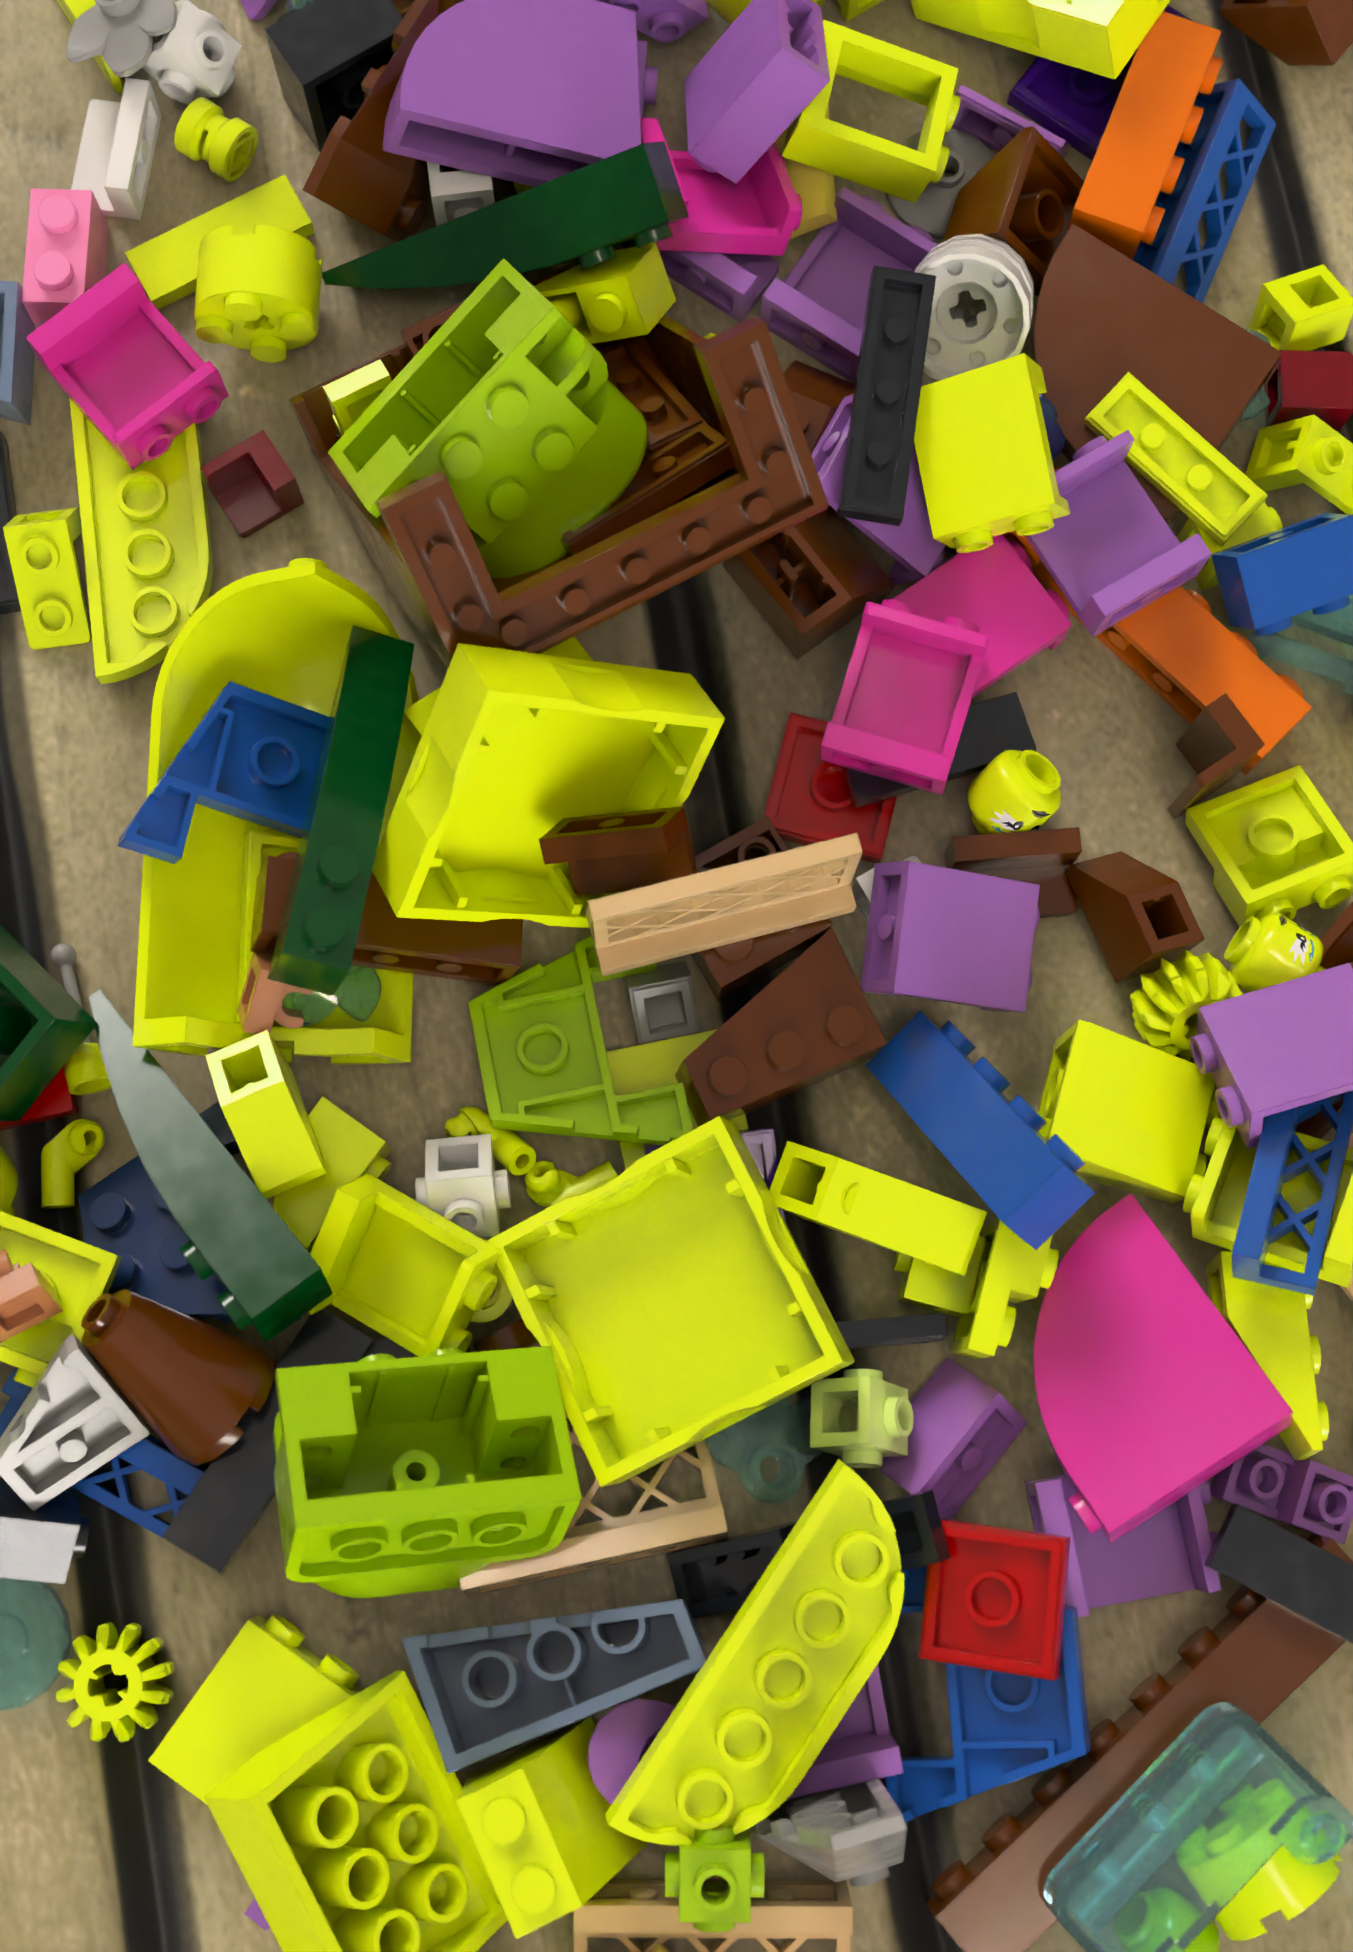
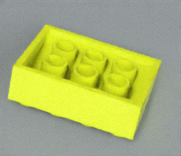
[204,1670,508,1952]

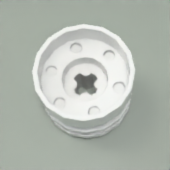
[915,234,1034,381]

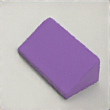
[952,85,1071,159]

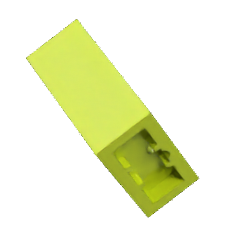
[781,19,961,203]

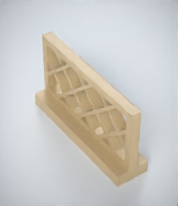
[585,833,863,976]
[459,1410,728,1597]
[573,1879,853,1952]

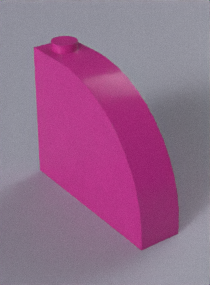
[1033,1193,1293,1543]

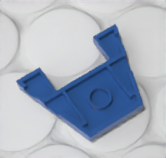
[117,681,330,864]
[886,1565,1091,1822]

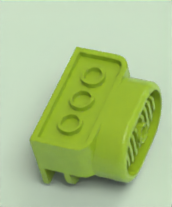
[328,258,648,578]
[273,1346,582,1598]

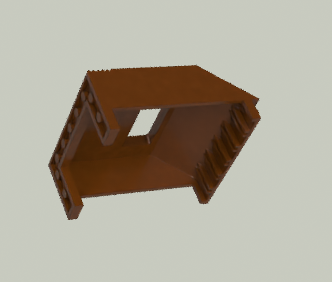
[289,244,828,668]

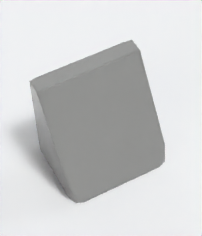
[625,961,701,1045]

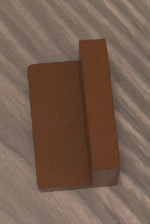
[1167,693,1265,819]
[539,806,698,896]
[944,827,1082,918]

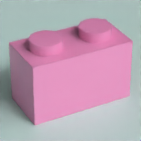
[22,188,109,328]

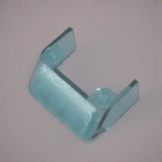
[1044,1702,1353,1952]

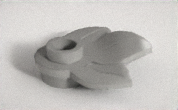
[66,0,177,77]

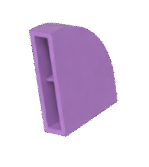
[383,0,641,187]

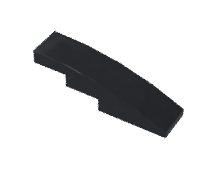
[667,1490,951,1618]

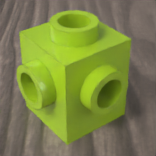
[665,1825,765,1933]

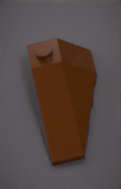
[303,0,459,242]

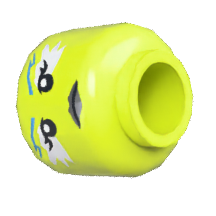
[967,750,1062,835]
[1224,913,1326,993]

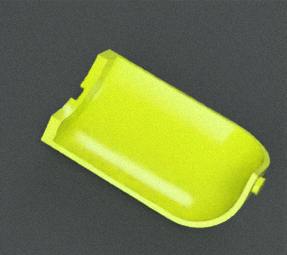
[132,558,419,1065]

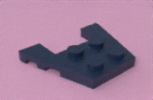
[78,1101,302,1323]

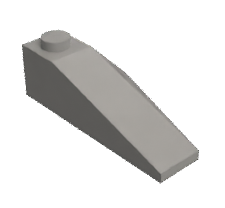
[749,1778,906,1887]

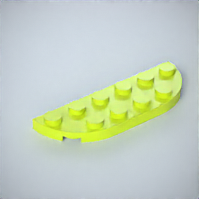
[69,398,213,685]
[605,1459,904,1846]

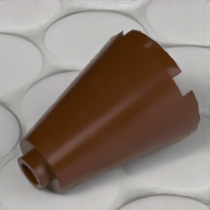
[82,1289,274,1466]

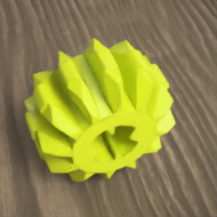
[1129,949,1243,1061]
[55,1622,175,1742]

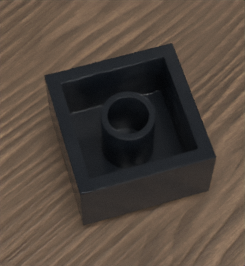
[265,0,403,152]

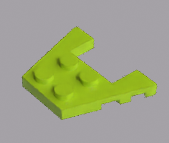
[468,935,693,1145]

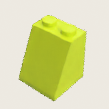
[1037,1020,1219,1204]
[456,1716,648,1939]

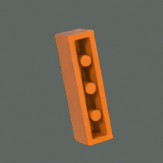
[1067,11,1224,260]

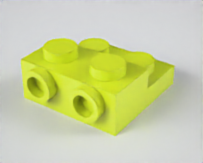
[1185,765,1353,927]
[0,1211,123,1388]
[950,1218,1059,1359]

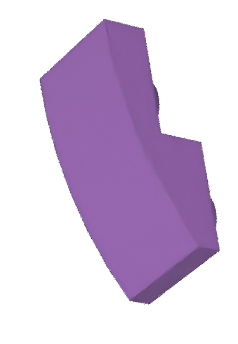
[1210,1444,1353,1545]

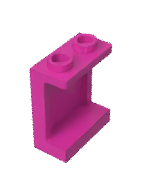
[640,117,802,256]
[25,263,229,470]
[892,534,1072,698]
[821,599,990,795]

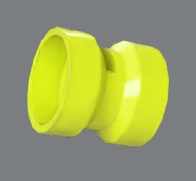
[174,97,259,182]

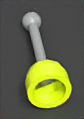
[50,943,111,1095]

